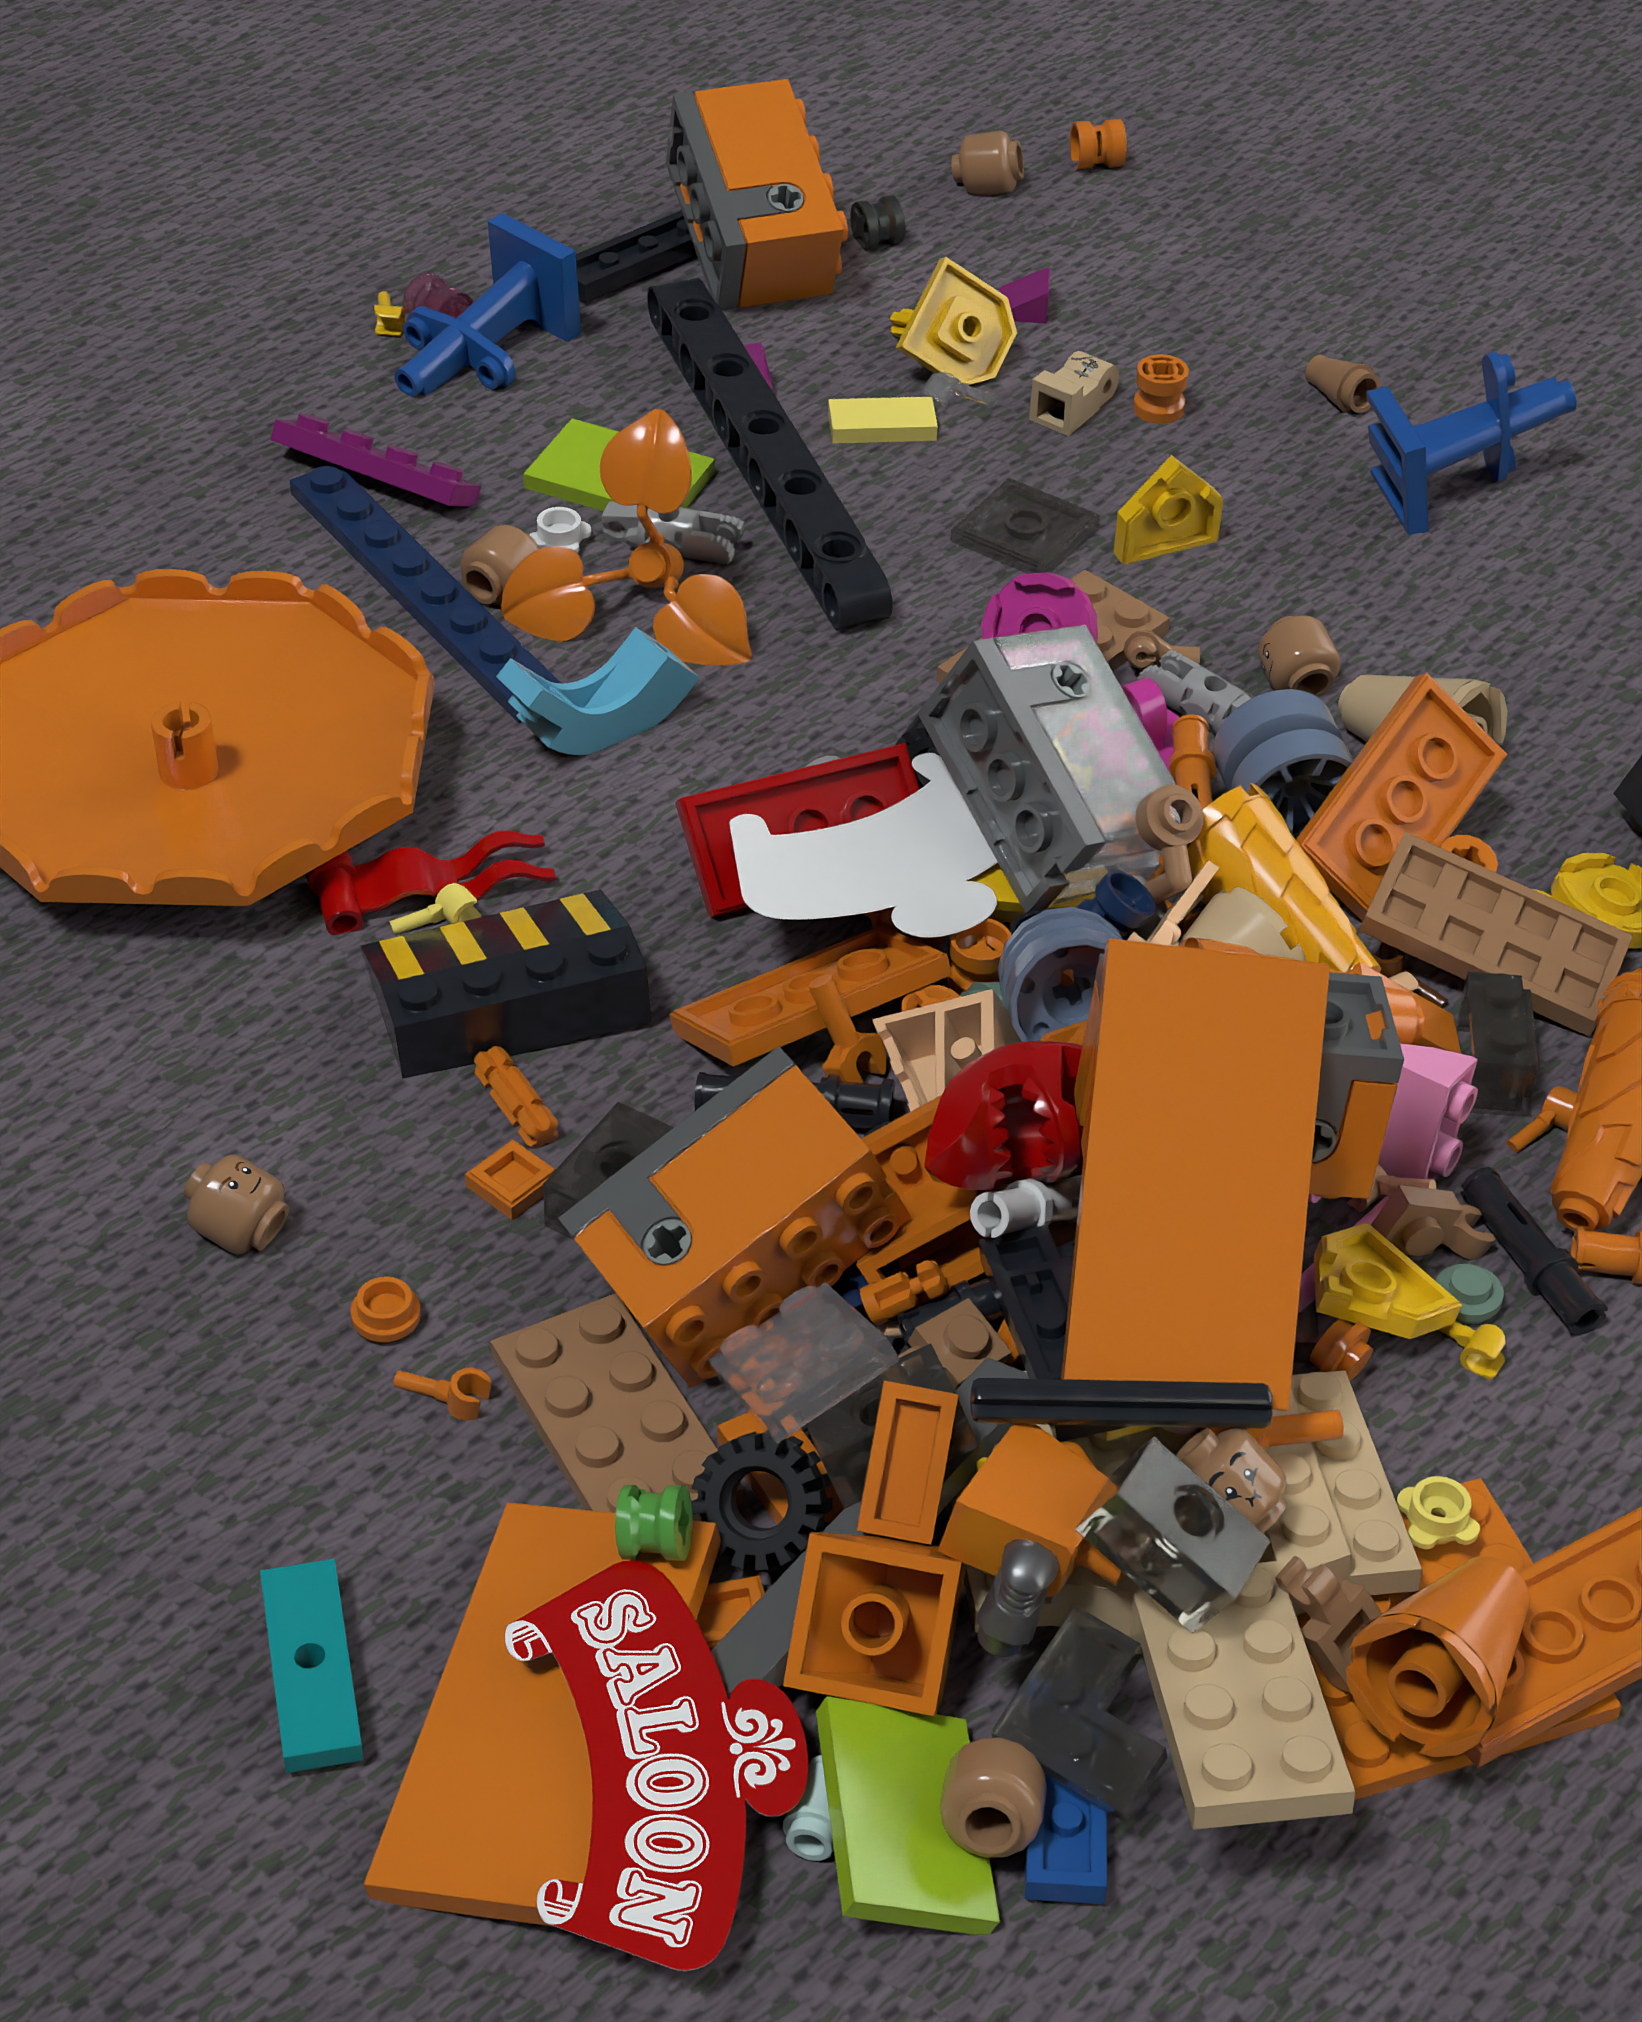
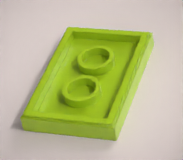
[523,418,715,511]
[816,1696,1000,1935]

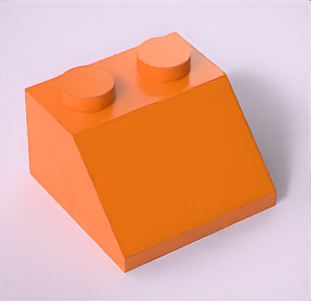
[783,1532,967,1716]

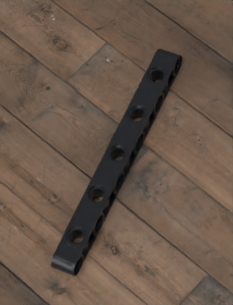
[647,278,893,629]

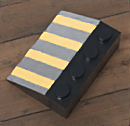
[360,889,652,1079]

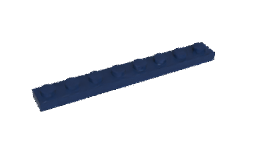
[290,464,562,723]

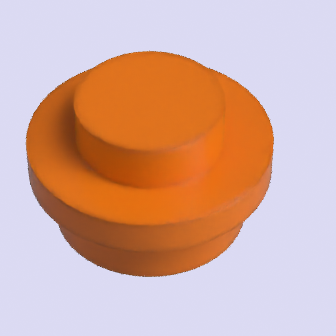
[350,1277,421,1342]
[1309,1319,1373,1381]

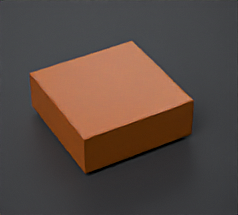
[465,1139,560,1220]

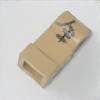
[1029,351,1119,436]

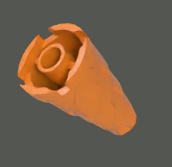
[1549,984,1642,1231]

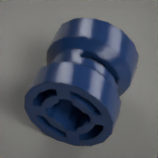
[1076,870,1156,940]

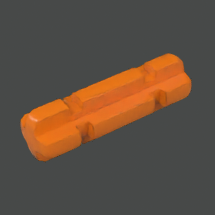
[474,1046,558,1149]

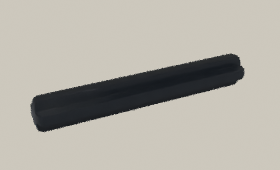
[970,1378,1273,1429]

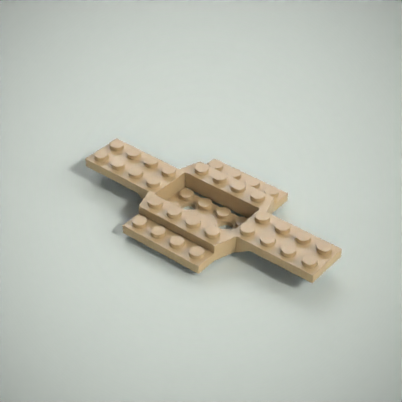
[946,1218,1422,1830]

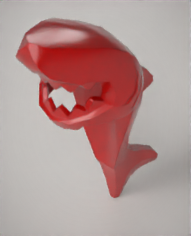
[924,1041,1084,1190]

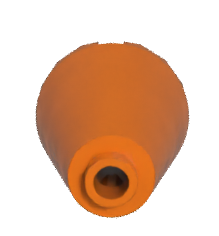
[1346,1557,1530,1757]

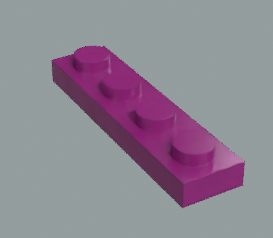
[270,413,481,507]

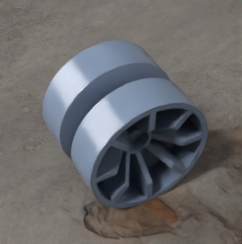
[1213,689,1354,834]

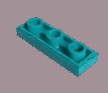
[260,1559,363,1773]

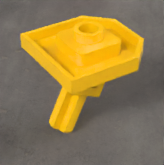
[889,257,1017,387]

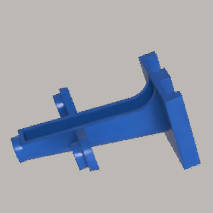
[394,213,581,398]
[1367,351,1577,535]

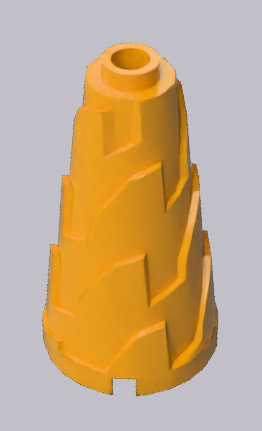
[1187,783,1381,973]

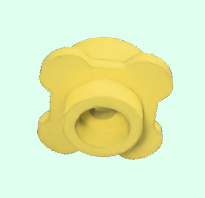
[1397,1476,1480,1549]

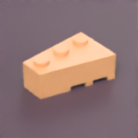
[872,989,1021,1193]

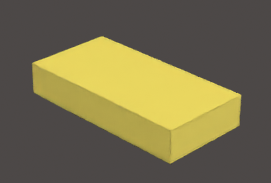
[828,397,938,444]

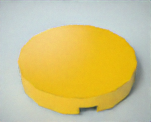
[1551,853,1642,948]

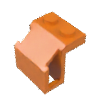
[857,1095,1011,1320]

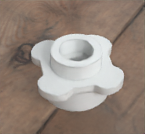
[529,507,591,553]

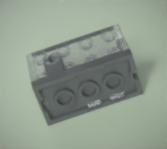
[918,625,1181,913]

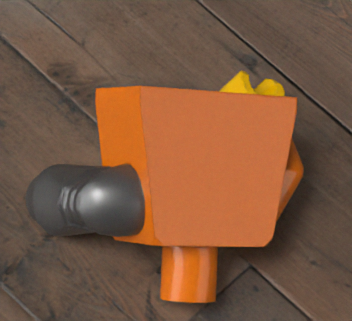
[938,1424,1138,1657]

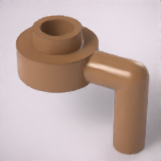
[1135,784,1203,905]

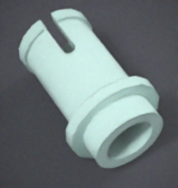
[783,1755,834,1861]

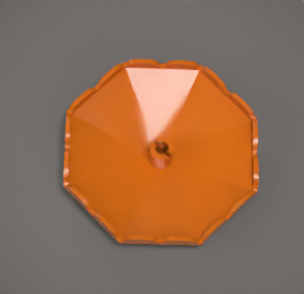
[0,569,435,906]

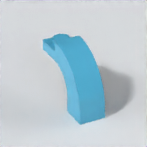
[496,627,700,755]

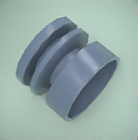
[998,907,1123,1042]

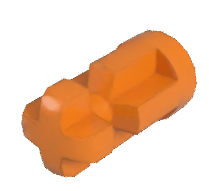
[860,1261,948,1326]

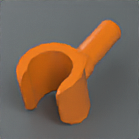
[1506,1086,1577,1153]
[393,1367,491,1421]

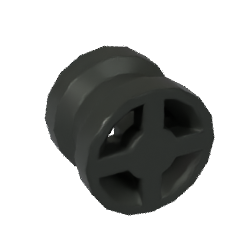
[850,194,906,251]

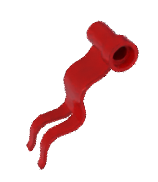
[305,830,557,935]

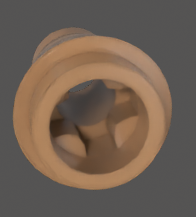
[1305,355,1381,413]

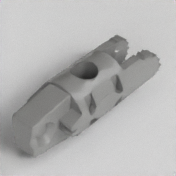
[602,502,746,564]
[1137,649,1252,735]

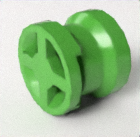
[615,1485,693,1561]

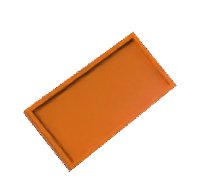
[1061,938,1330,1411]
[363,1502,722,1926]

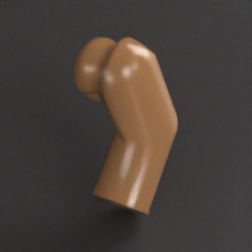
[1124,630,1200,671]

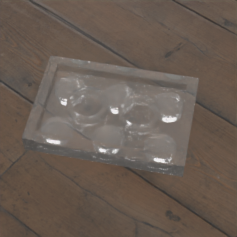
[708,1282,901,1444]

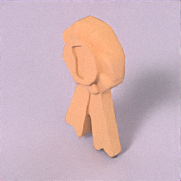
[1127,860,1219,946]

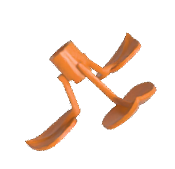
[501,409,752,665]

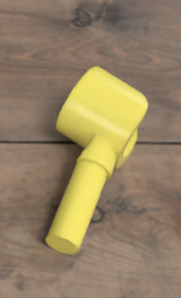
[389,883,481,935]

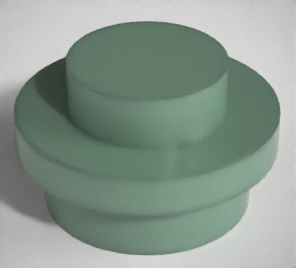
[1436,1264,1504,1325]

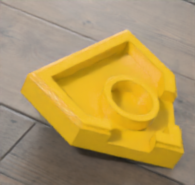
[1113,455,1223,564]
[1314,1223,1463,1339]

